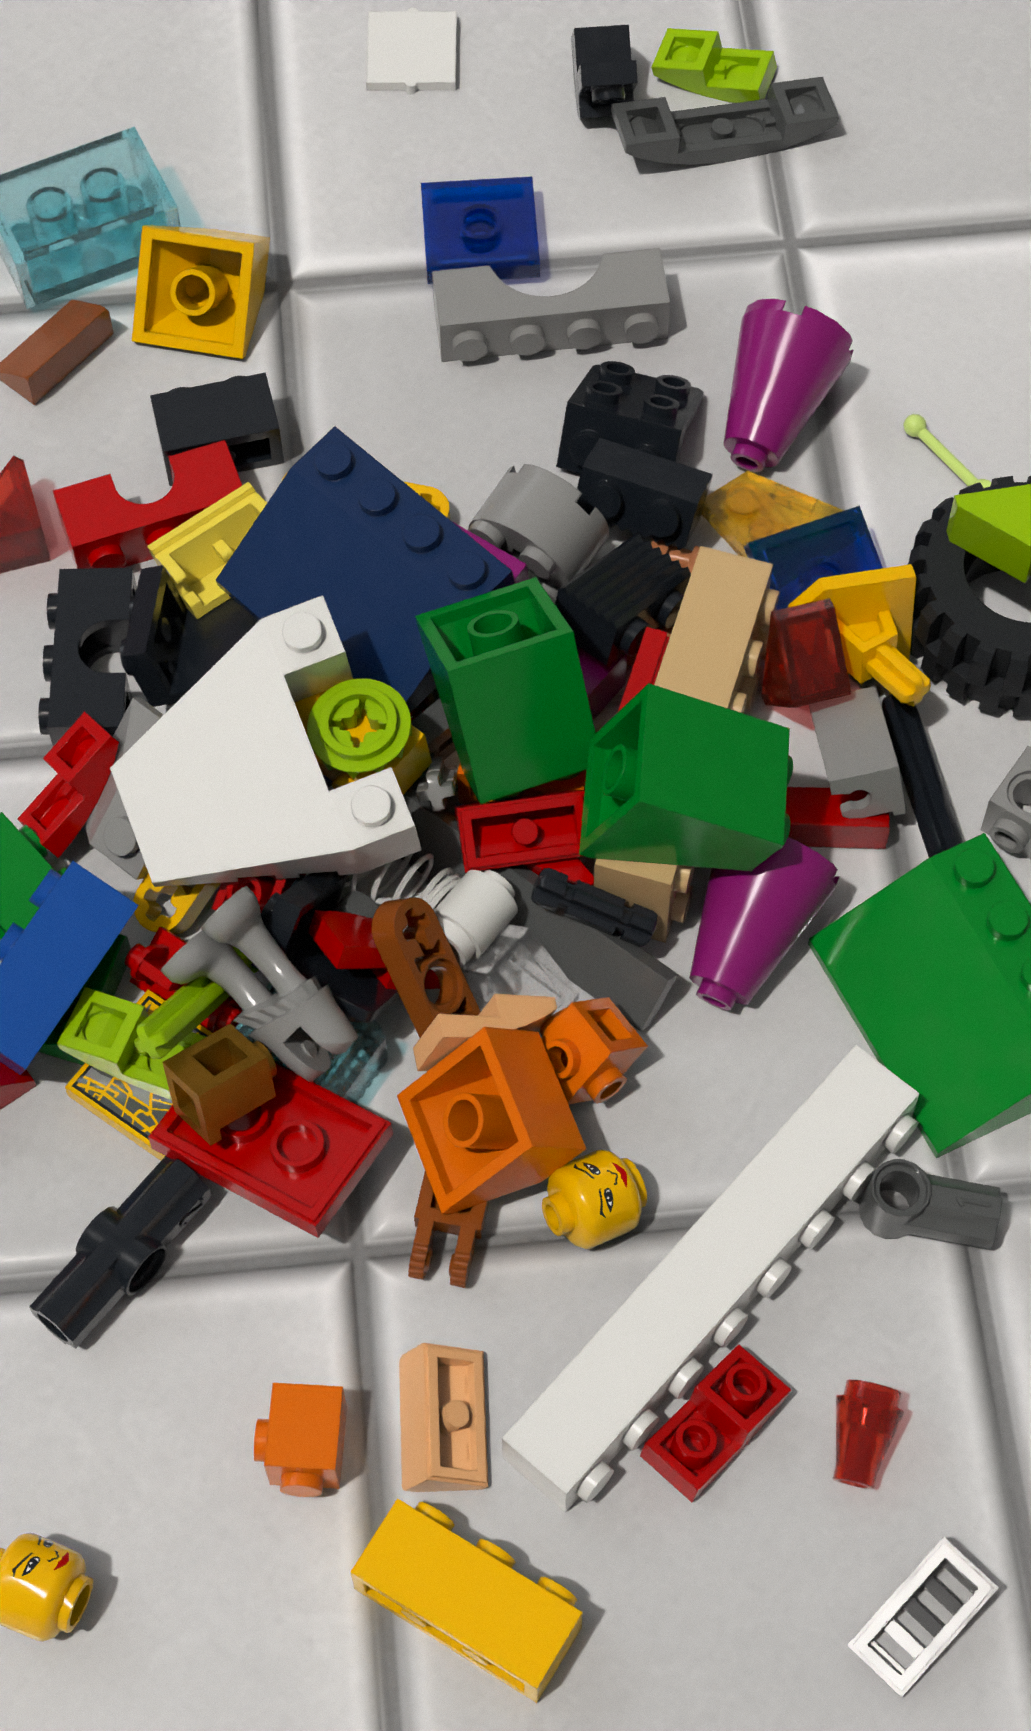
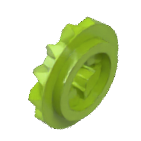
[307,679,412,779]

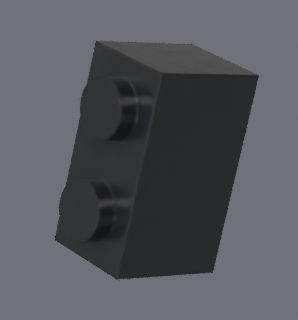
[150,372,284,486]

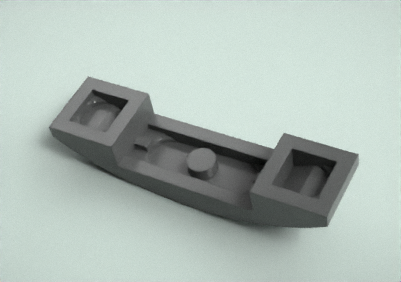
[611,77,839,165]

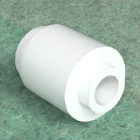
[434,870,518,966]

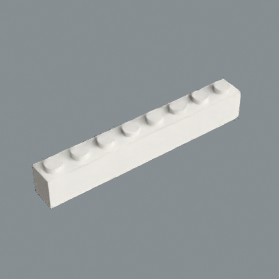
[502,1045,919,1512]

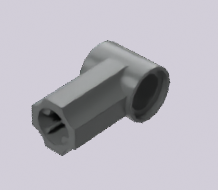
[859,1159,1002,1249]

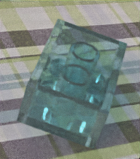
[0,126,181,309]

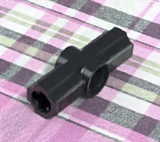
[29,1156,212,1349]

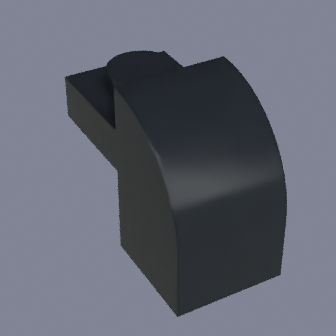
[571,24,638,119]

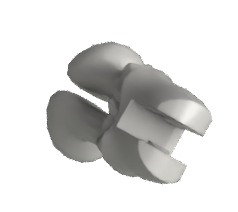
[161,886,358,1083]

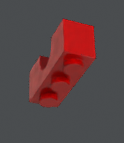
[53,440,242,569]

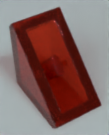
[0,455,51,574]
[761,598,852,708]

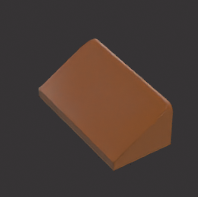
[0,299,114,405]

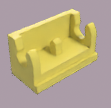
[147,482,267,619]

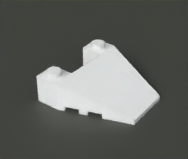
[110,595,422,887]

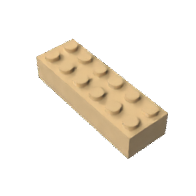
[594,546,780,943]

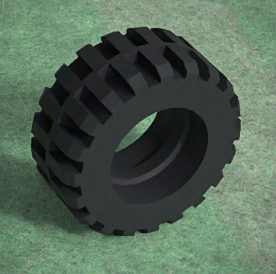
[908,476,1031,716]

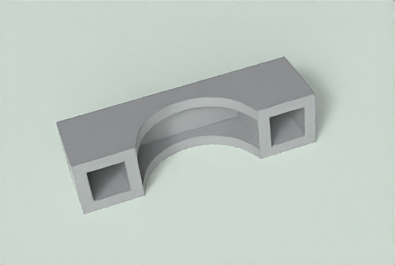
[432,248,670,362]

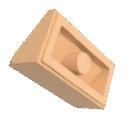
[399,1343,488,1492]

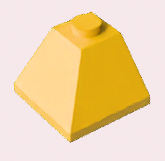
[132,225,270,359]

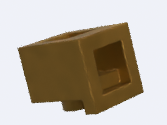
[162,1024,277,1146]

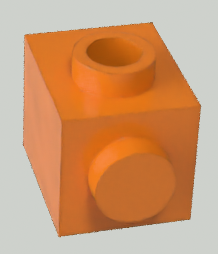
[254,1383,347,1497]

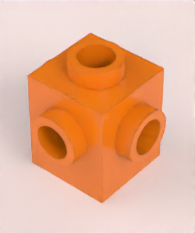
[540,997,648,1105]

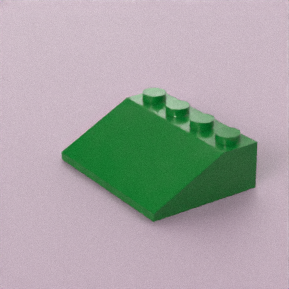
[808,833,1031,1158]

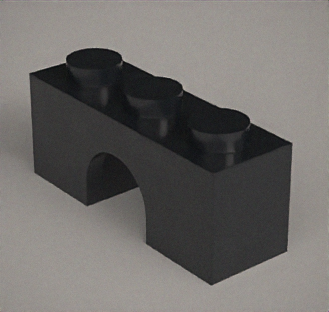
[38,568,137,746]

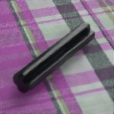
[882,694,963,858]

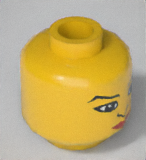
[542,1149,647,1249]
[0,1533,93,1642]

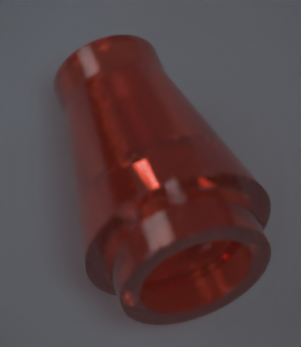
[833,1379,905,1490]

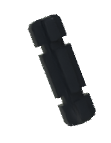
[531,868,657,947]

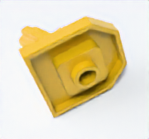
[786,564,931,706]

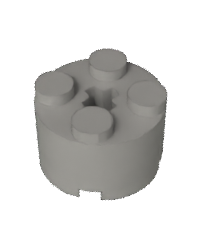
[468,464,610,604]

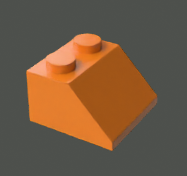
[397,1027,587,1214]

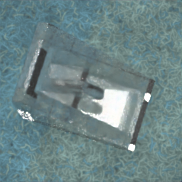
[460,924,579,1037]

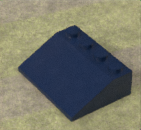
[215,426,515,713]

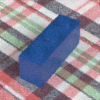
[0,861,139,1075]

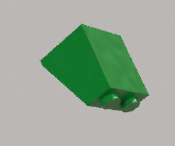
[415,577,596,804]
[579,683,793,871]

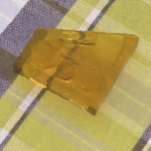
[702,471,865,591]

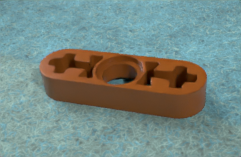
[372,897,481,1038]

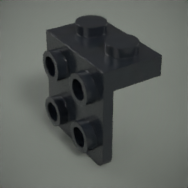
[556,361,704,473]
[120,565,258,707]
[251,871,400,1023]

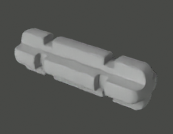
[417,756,458,812]

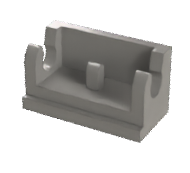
[808,686,906,818]

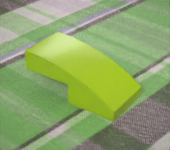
[651,28,777,103]
[57,987,206,1100]

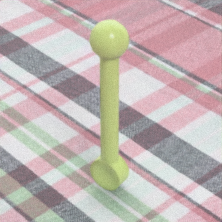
[903,414,991,488]

